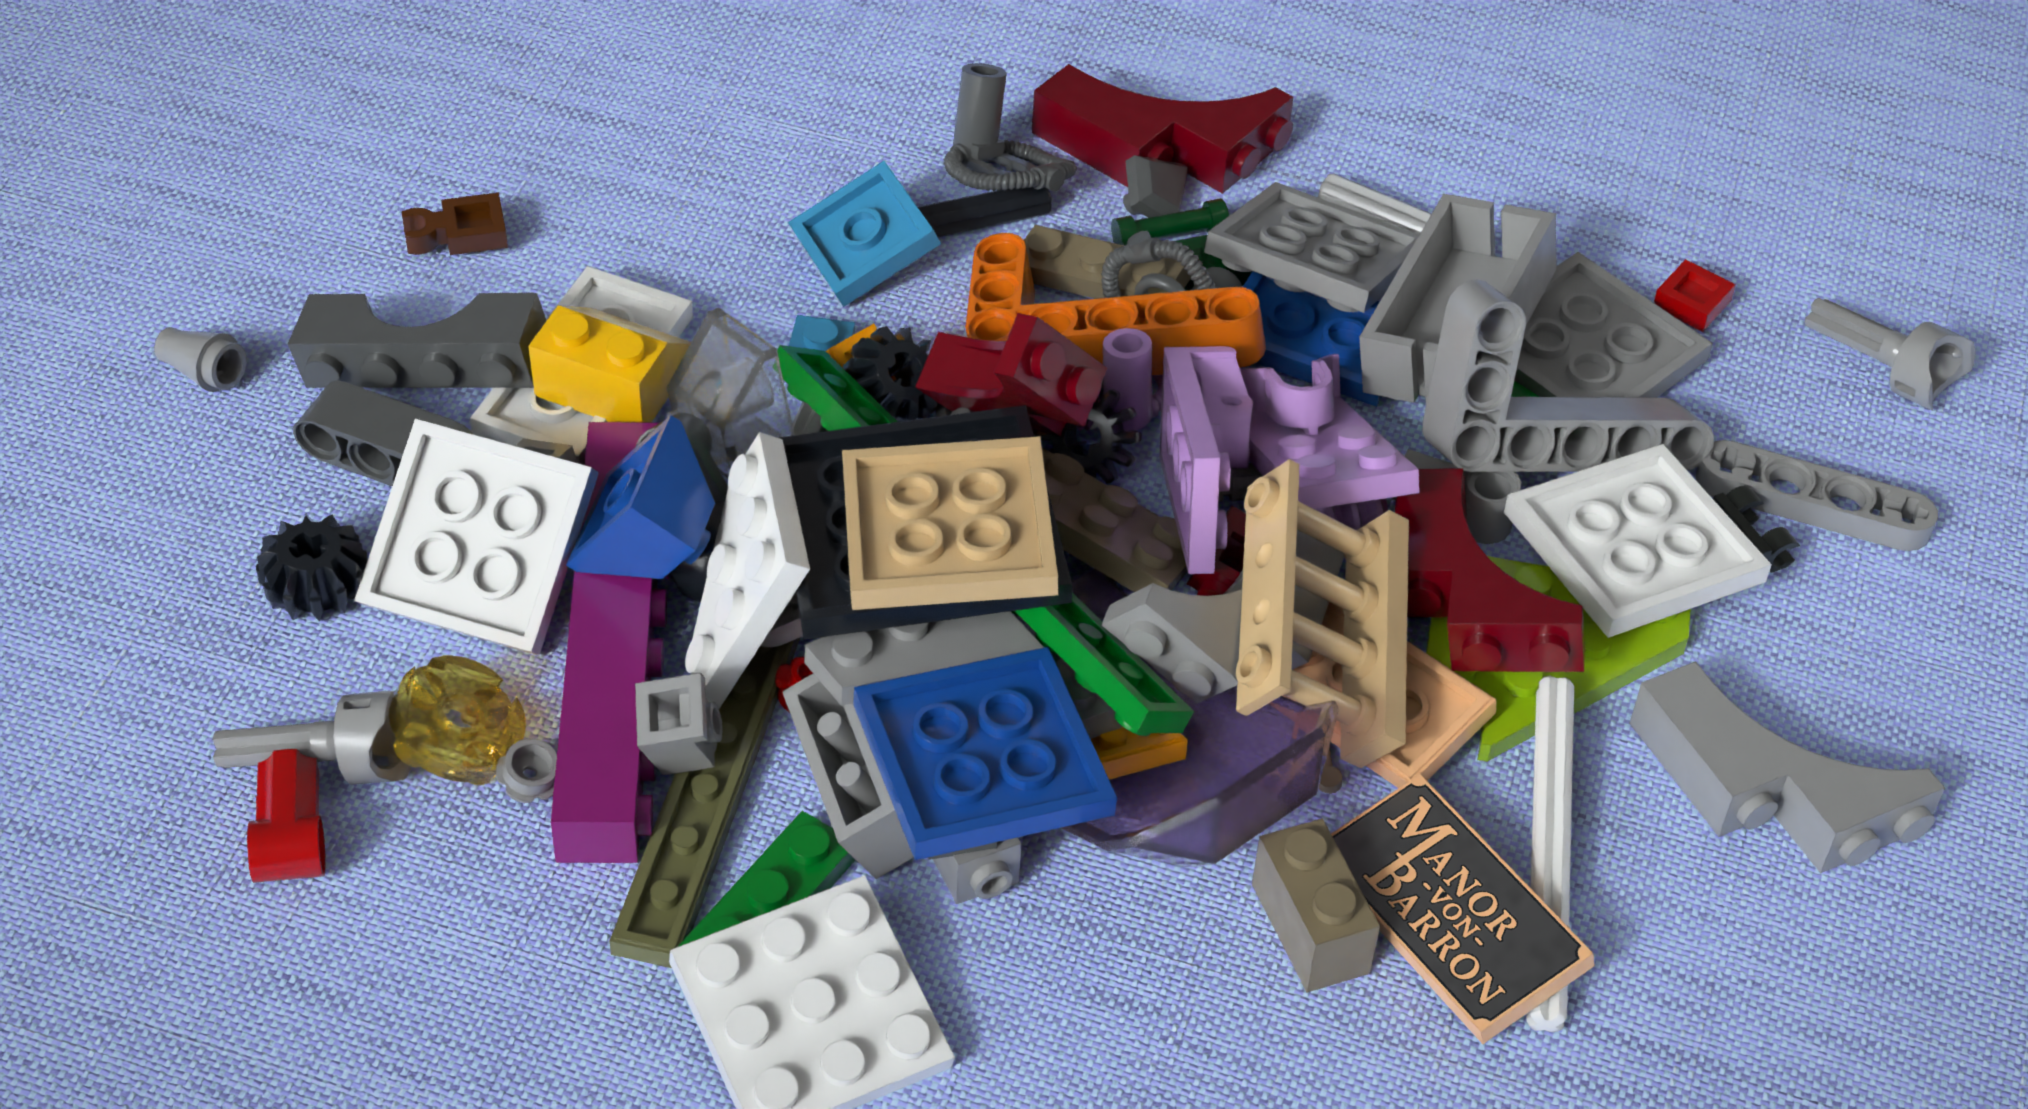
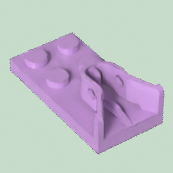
[1159,346,1253,574]
[1226,354,1419,509]

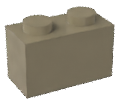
[1252,818,1380,993]

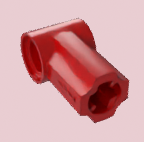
[247,749,326,883]

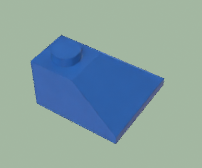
[566,415,715,579]

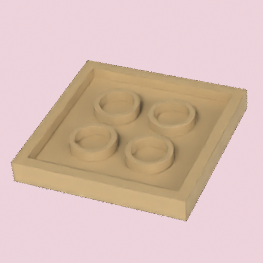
[842,436,1058,610]

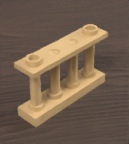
[1236,459,1409,768]

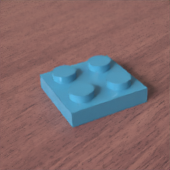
[788,160,941,307]

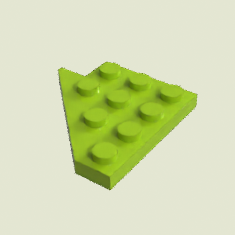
[1426,556,1691,762]

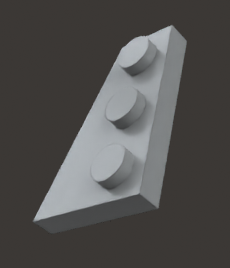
[804,611,1044,706]

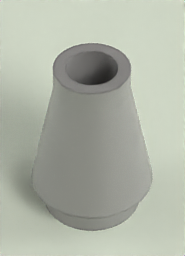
[154,327,247,392]

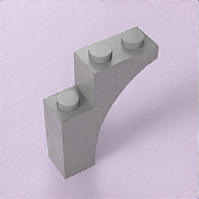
[1102,530,1345,704]
[1629,661,1945,874]

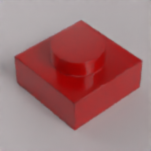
[1654,259,1736,332]

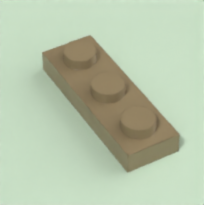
[1024,225,1191,299]

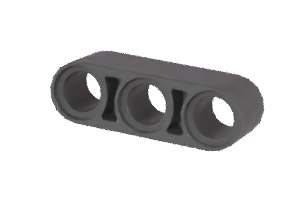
[293,380,474,486]

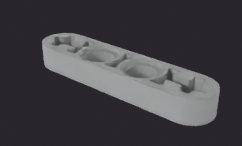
[1696,440,1938,551]

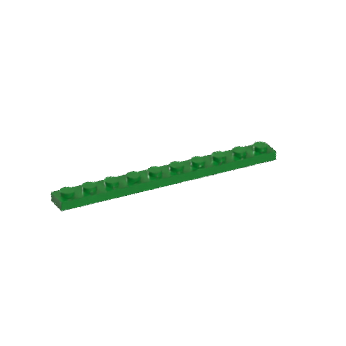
[770,345,1194,736]

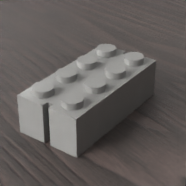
[1359,194,1557,403]

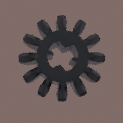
[843,326,938,422]
[1035,389,1142,484]
[256,513,368,622]

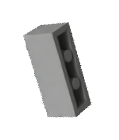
[782,674,914,879]

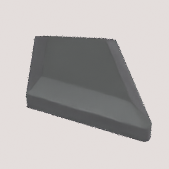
[1123,155,1188,218]

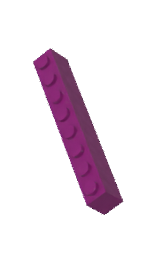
[551,422,670,863]

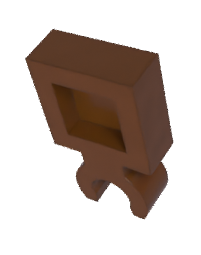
[401,192,508,255]

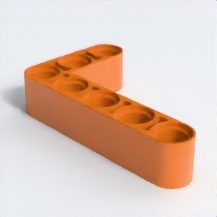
[965,233,1266,375]

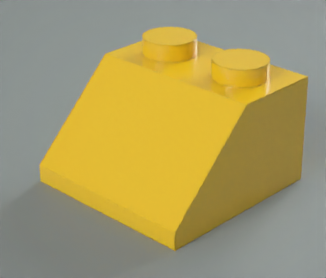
[528,305,699,423]

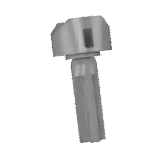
[1805,298,1976,411]
[212,691,413,785]

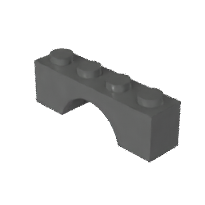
[288,293,546,388]

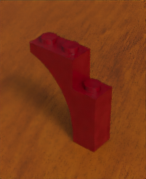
[1032,64,1294,194]
[916,313,1107,436]
[1395,468,1585,672]

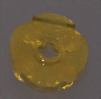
[389,655,526,786]

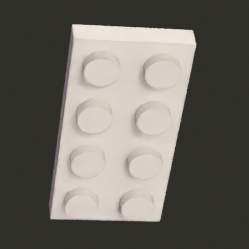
[470,266,693,465]

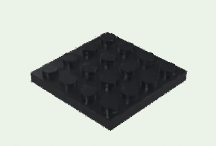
[778,405,1072,640]

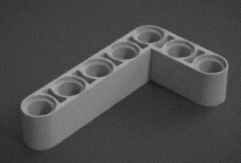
[1422,279,1714,472]

